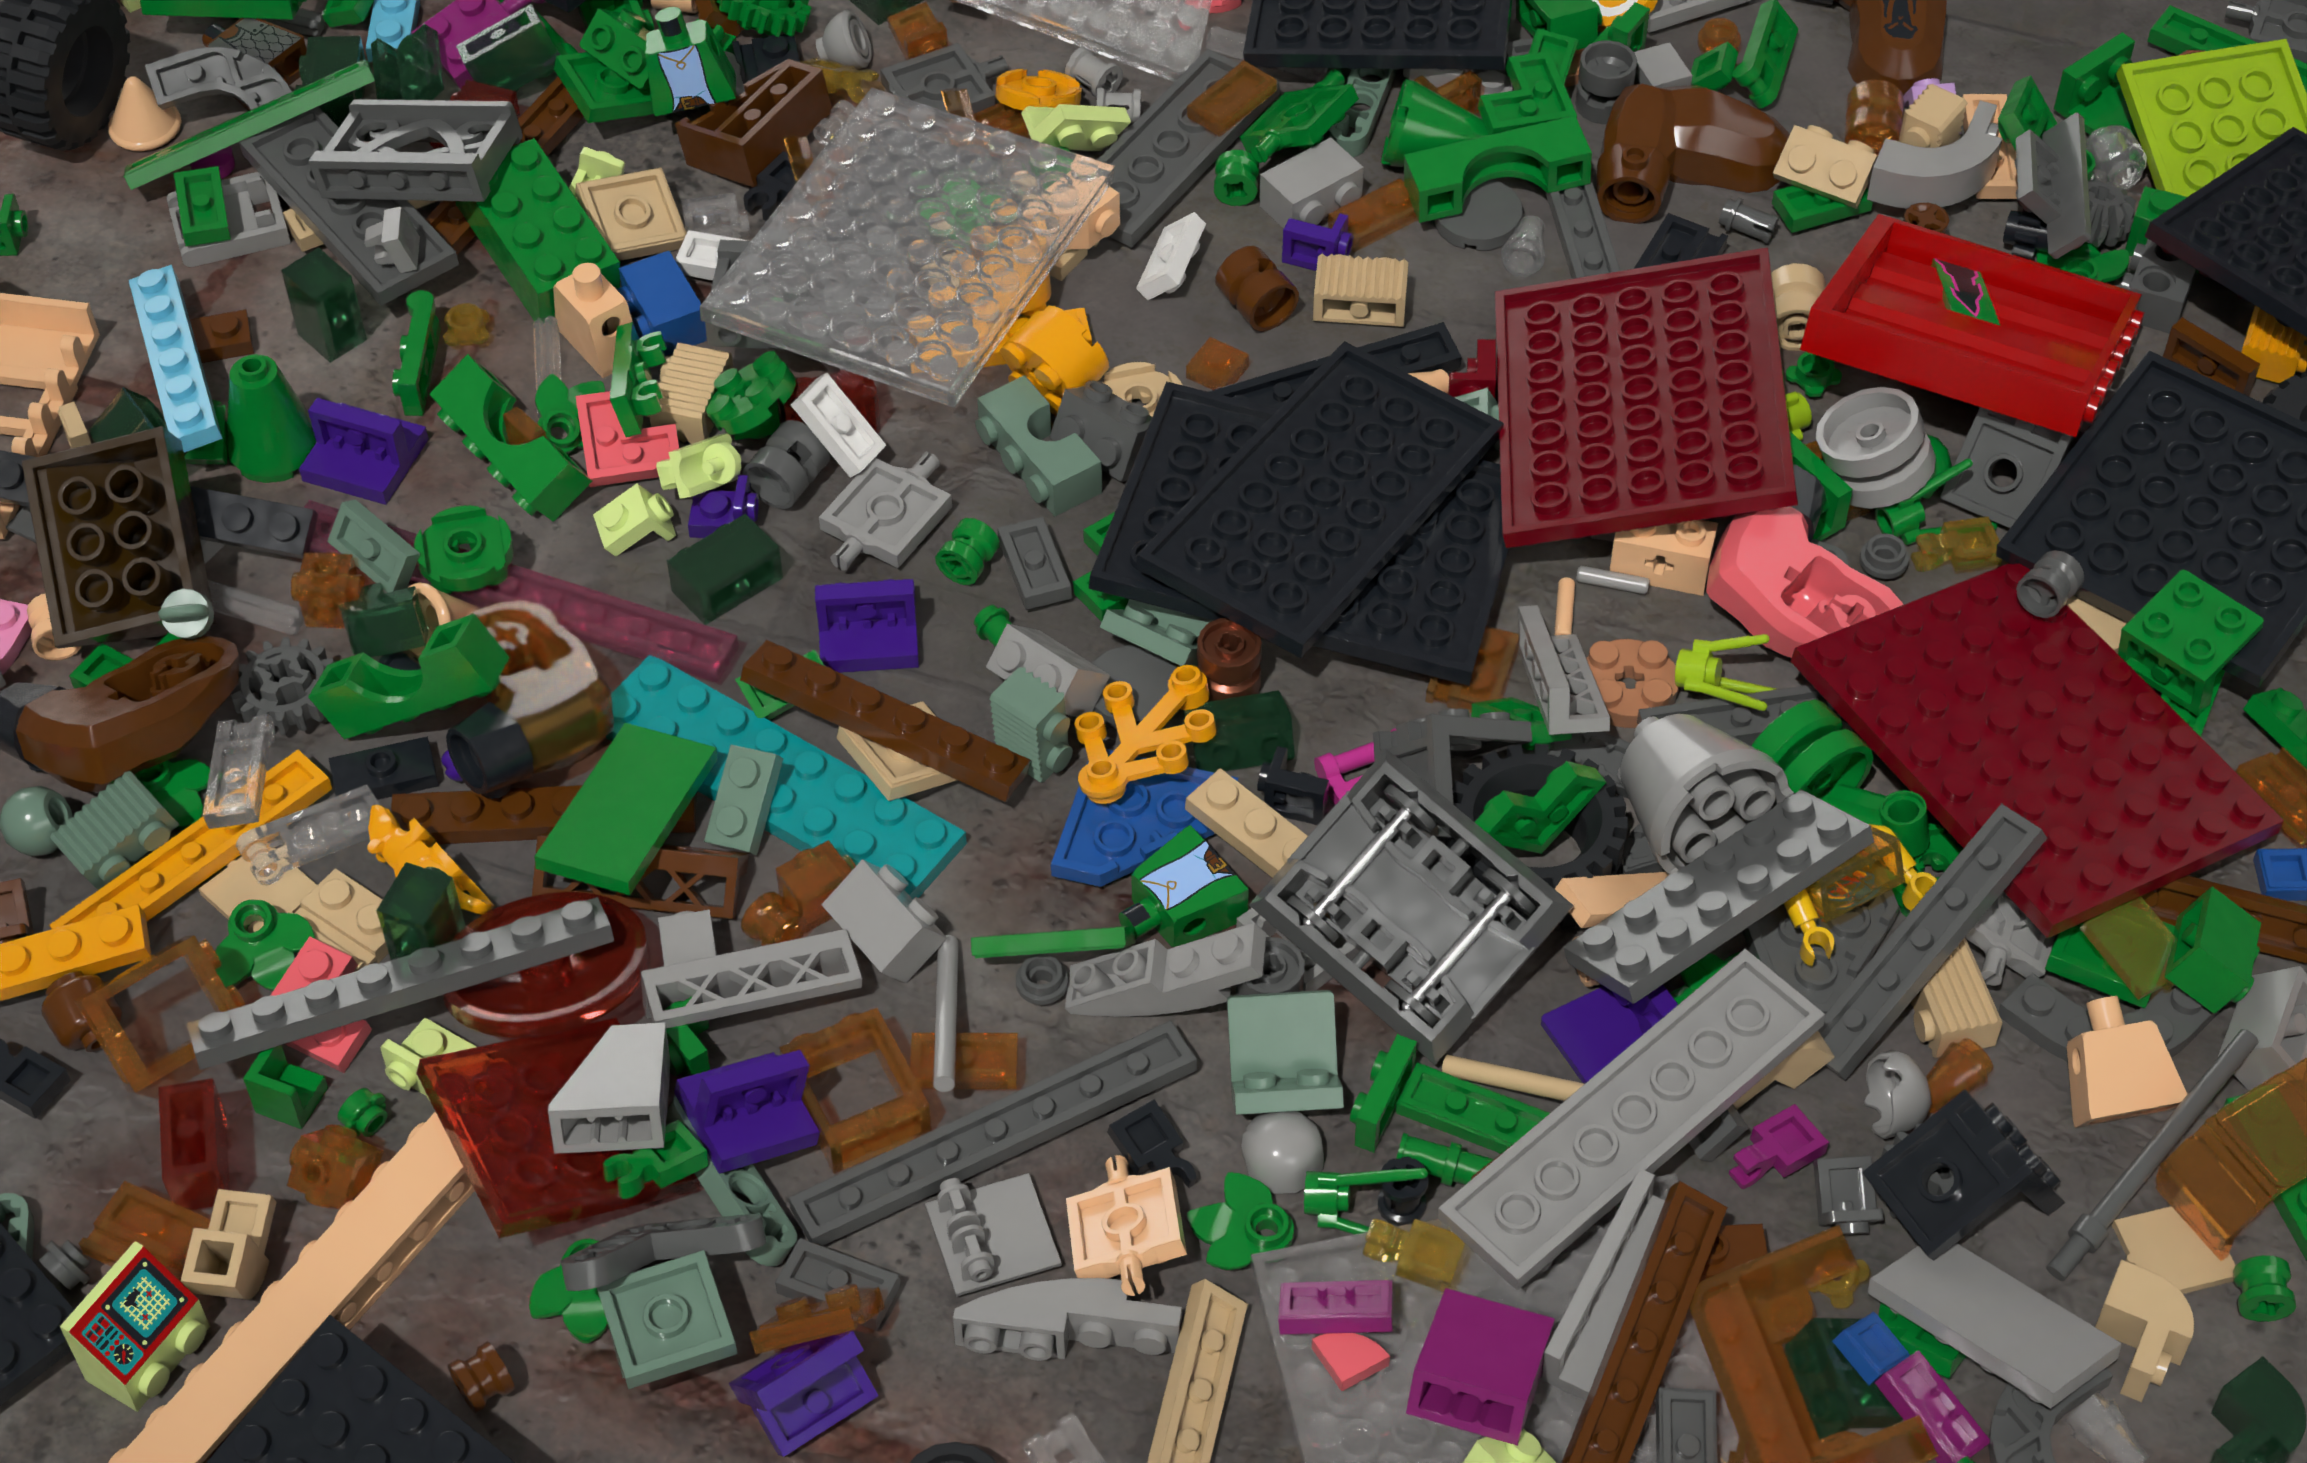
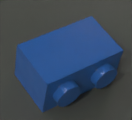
[617,250,707,356]

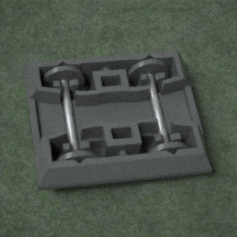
[1249,749,1574,1065]

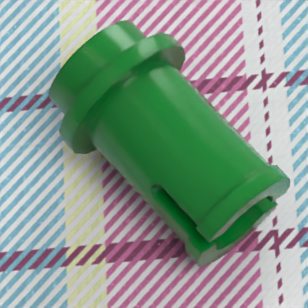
[974,605,1013,647]

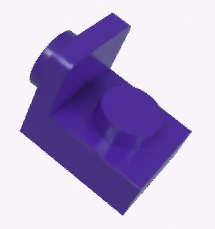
[1282,213,1354,271]
[688,475,759,540]

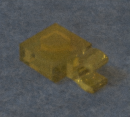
[801,57,879,104]
[1910,516,2002,572]
[1362,1219,1466,1292]

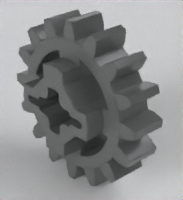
[231,637,334,735]

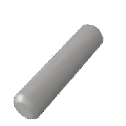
[1576,565,1650,594]

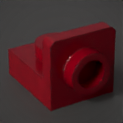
[1448,339,1496,398]

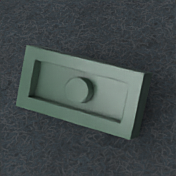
[327,499,420,596]
[704,745,784,856]

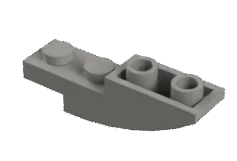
[1065,922,1266,1017]
[953,1278,1182,1361]

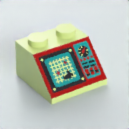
[60,1241,210,1412]

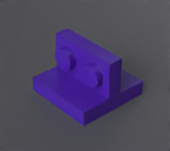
[299,398,429,505]
[815,579,919,673]
[674,1050,820,1174]
[729,1324,879,1457]

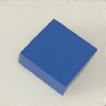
[2253,848,2307,901]
[1832,1312,1911,1386]

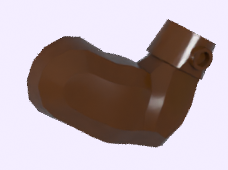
[1597,83,1790,224]

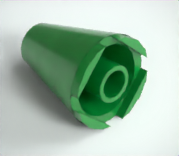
[1380,79,1488,167]
[227,354,316,483]

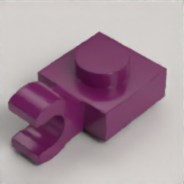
[1729,1104,1829,1189]

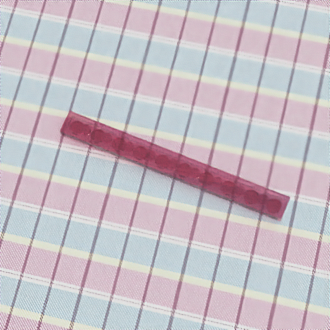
[304,500,739,683]

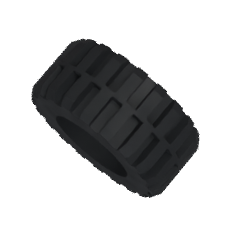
[0,0,130,151]

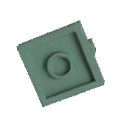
[597,1250,738,1389]

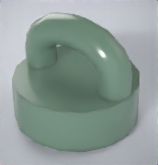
[158,589,214,639]

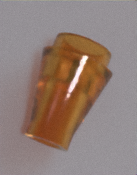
[1926,1038,1994,1114]

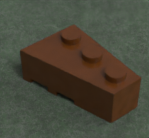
[675,59,833,187]

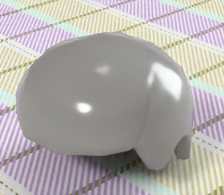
[1864,1050,1932,1139]
[1241,1111,1324,1194]

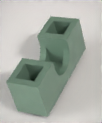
[975,375,1102,517]

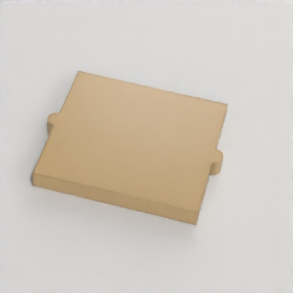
[199,839,317,933]
[2112,1199,2235,1294]

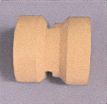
[27,594,82,660]

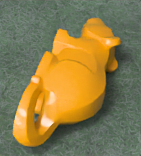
[367,805,495,915]

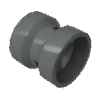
[2016,550,2084,618]

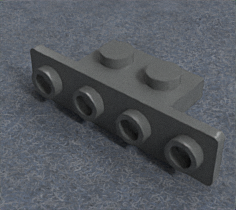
[2015,112,2091,259]

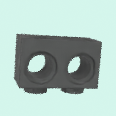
[2120,239,2198,334]

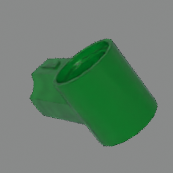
[1827,783,1930,858]

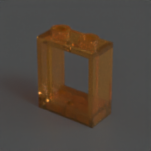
[74,935,246,1093]
[779,1008,932,1174]

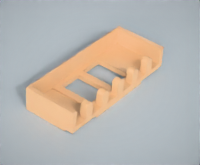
[0,293,100,539]

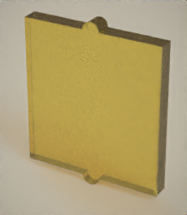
[2080,897,2175,1000]

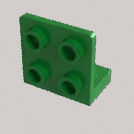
[2054,32,2140,155]
[2118,570,2264,716]

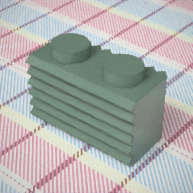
[989,667,1073,783]
[50,771,179,890]

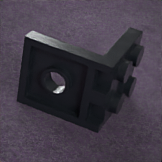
[1862,1089,2065,1261]

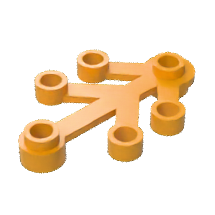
[1074,665,1217,804]

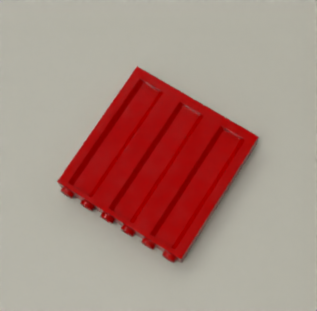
[1800,214,2145,437]

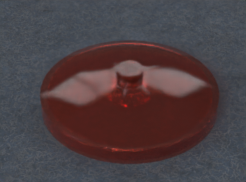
[442,892,650,1038]

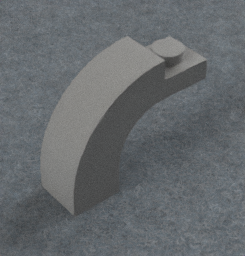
[1867,100,2003,209]

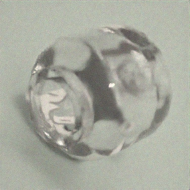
[2086,125,2147,190]

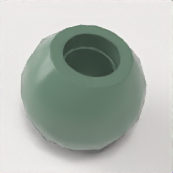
[0,786,73,856]

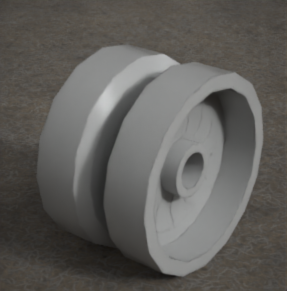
[1815,387,1936,509]

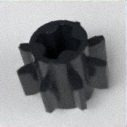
[2003,209,2048,260]

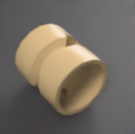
[1772,263,1826,351]

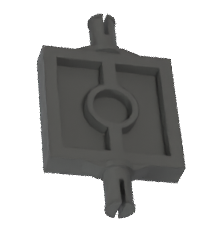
[2225,0,2307,63]
[867,43,1008,135]

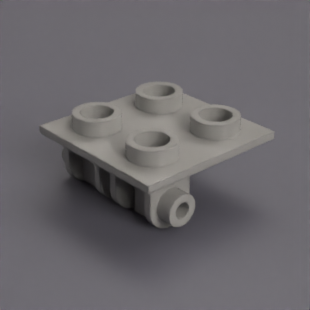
[925,1173,1062,1297]

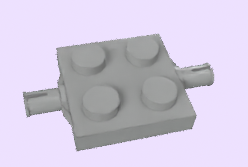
[819,452,952,571]
[1965,891,2055,986]

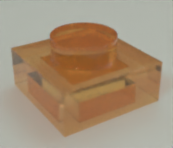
[1186,337,1249,390]

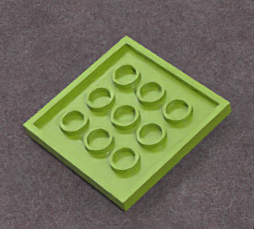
[2116,39,2307,197]

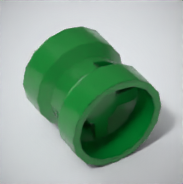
[935,518,1000,585]

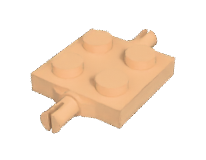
[1066,1155,1187,1296]

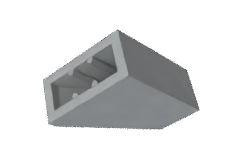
[548,1023,671,1154]

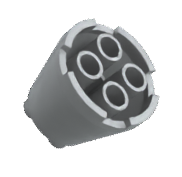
[1617,714,1794,875]

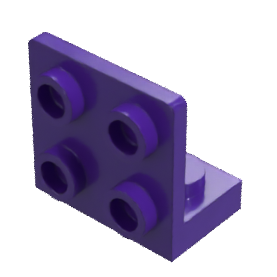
[1541,985,1678,1083]

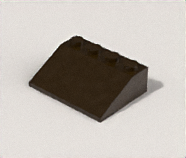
[22,426,216,649]

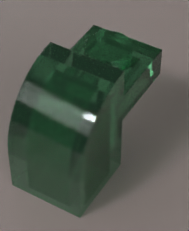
[338,582,429,657]
[2210,1356,2306,1463]

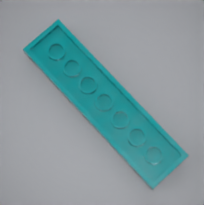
[593,654,967,899]

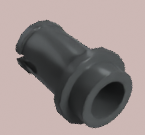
[1718,197,1779,244]

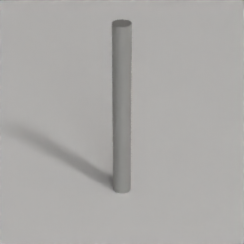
[933,935,958,1092]

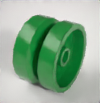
[1752,699,1874,802]

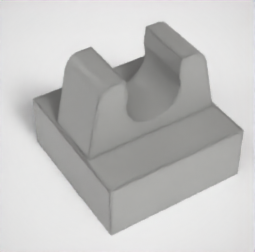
[364,206,420,273]

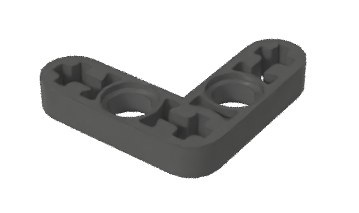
[561,1214,767,1291]

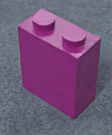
[1406,1288,1555,1446]

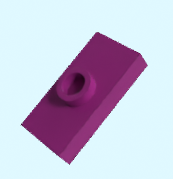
[1278,1280,1394,1335]
[1874,1350,1990,1463]

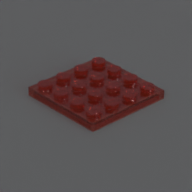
[416,1018,701,1238]

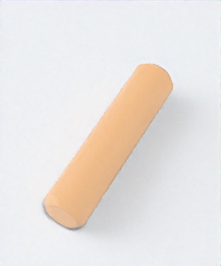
[1554,577,1575,635]

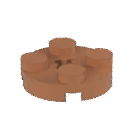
[1586,639,1678,728]

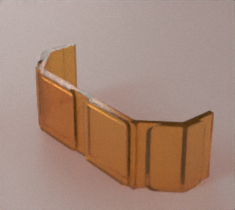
[2155,1057,2307,1261]

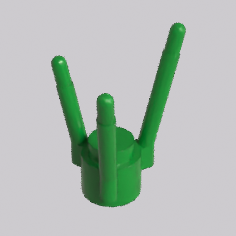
[1875,458,1997,546]
[1304,1168,1428,1247]

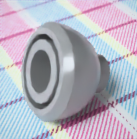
[816,10,872,69]

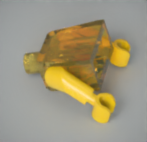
[1783,824,1937,966]

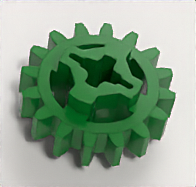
[717,0,812,37]

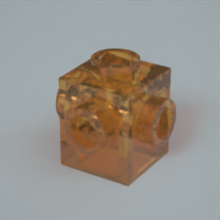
[291,552,366,629]
[287,1124,384,1210]

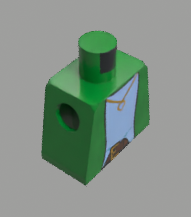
[645,7,736,117]
[1118,825,1249,947]

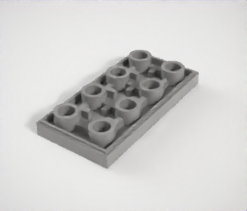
[1868,1243,2122,1409]

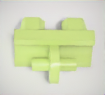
[656,433,741,498]

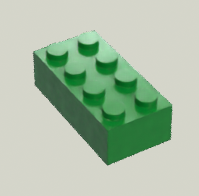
[455,138,620,329]

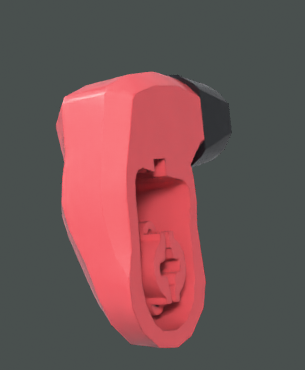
[1706,464,1904,658]

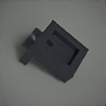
[1257,746,1329,825]

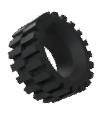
[1444,743,1628,930]

